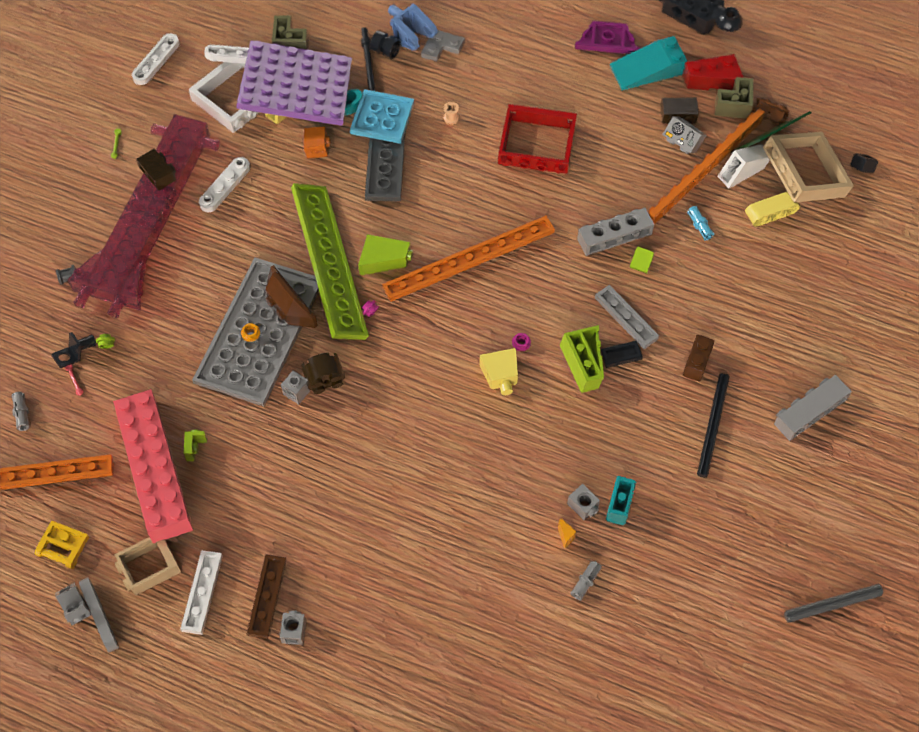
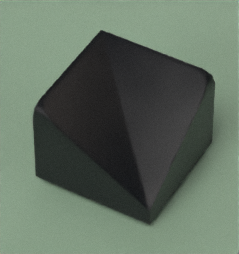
[850,153,879,173]

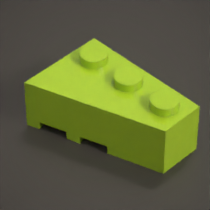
[560,325,604,393]

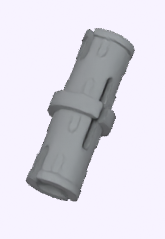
[11,392,30,431]

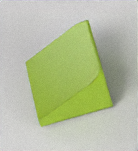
[630,247,654,274]

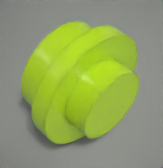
[96,334,115,349]

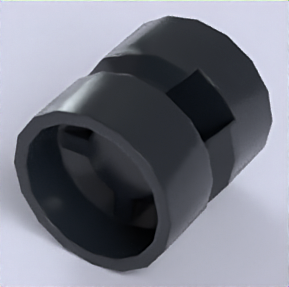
[370,30,401,59]

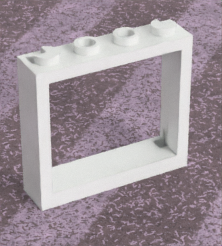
[189,62,259,133]

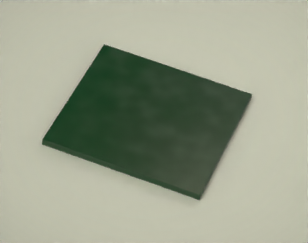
[731,111,811,153]

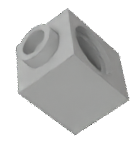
[281,371,311,405]
[567,484,600,520]
[280,611,306,645]

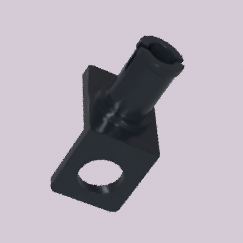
[52,332,96,368]

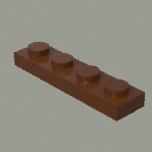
[247,554,287,639]

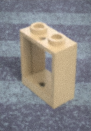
[114,537,181,596]

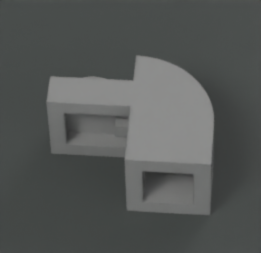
[55,582,91,625]

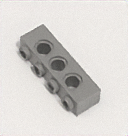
[577,208,654,256]

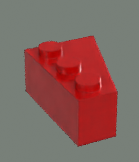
[682,54,744,91]

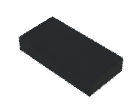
[600,341,643,368]

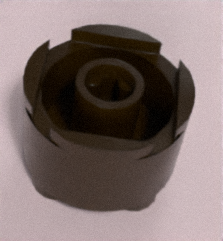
[301,353,345,394]

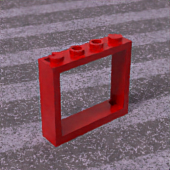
[498,104,577,174]

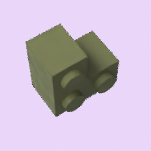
[272,15,309,50]
[714,77,753,119]

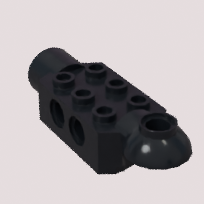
[658,0,743,35]

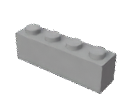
[774,375,852,441]

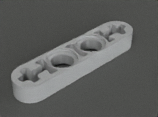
[79,577,119,653]

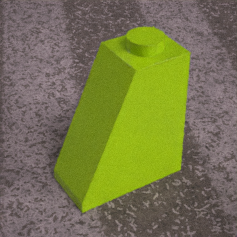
[358,234,413,275]

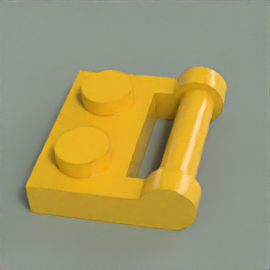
[35,520,89,569]

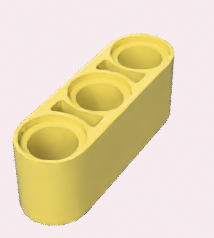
[745,192,800,227]

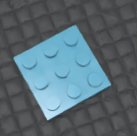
[350,89,414,144]

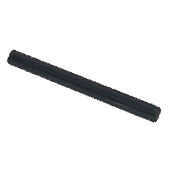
[697,373,730,478]

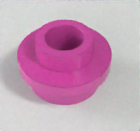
[362,300,379,317]
[512,333,531,351]

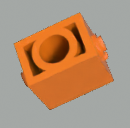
[304,126,331,159]

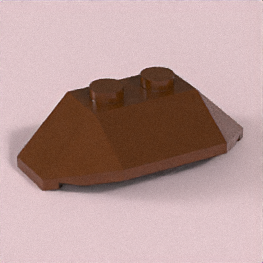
[265,265,318,328]

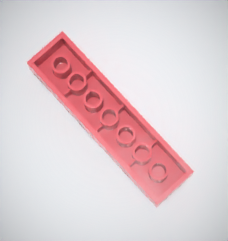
[113,389,193,544]

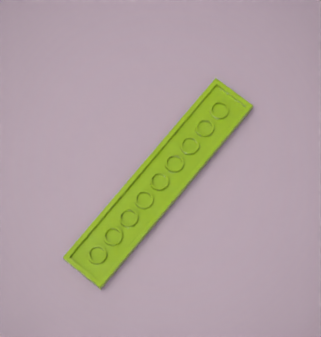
[291,183,369,340]

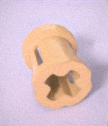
[444,102,459,125]

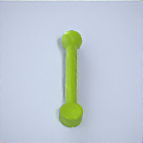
[111,128,122,159]

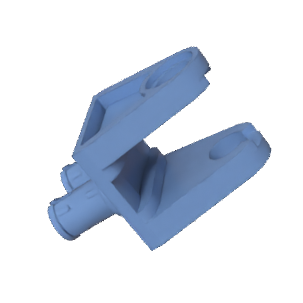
[388,3,438,51]

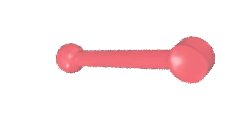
[65,364,83,396]

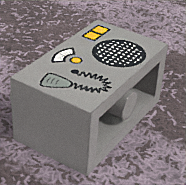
[662,116,707,154]

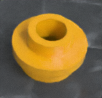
[241,323,260,342]

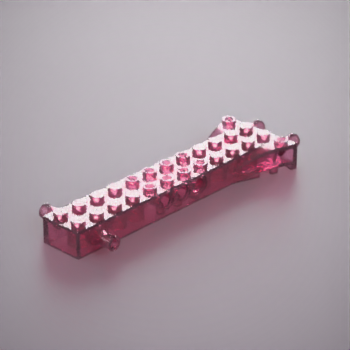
[67,114,220,318]

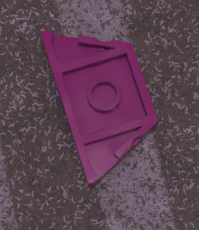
[575,21,640,54]

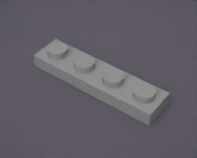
[595,285,659,349]

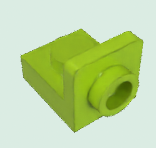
[184,429,207,461]

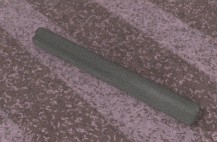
[784,584,884,623]

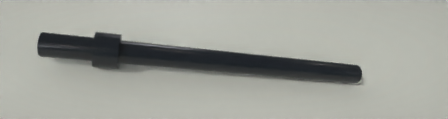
[361,28,376,91]

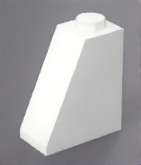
[717,144,770,189]

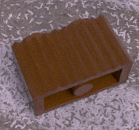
[683,335,715,382]

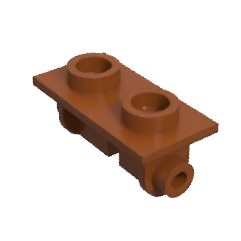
[752,98,789,124]

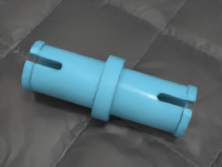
[687,206,714,240]

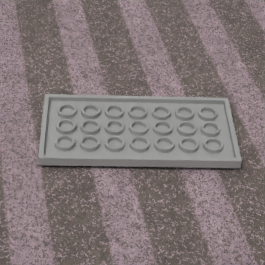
[192,257,319,407]

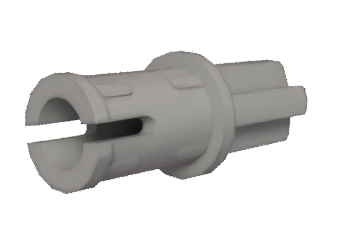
[570,561,601,601]

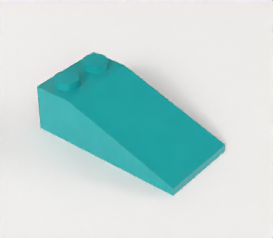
[610,36,687,91]

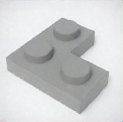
[421,30,465,62]

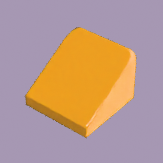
[558,519,576,548]

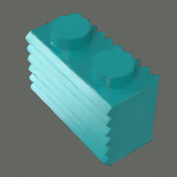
[606,476,636,525]

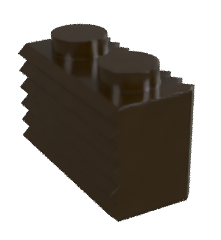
[660,97,699,124]
[136,148,176,191]

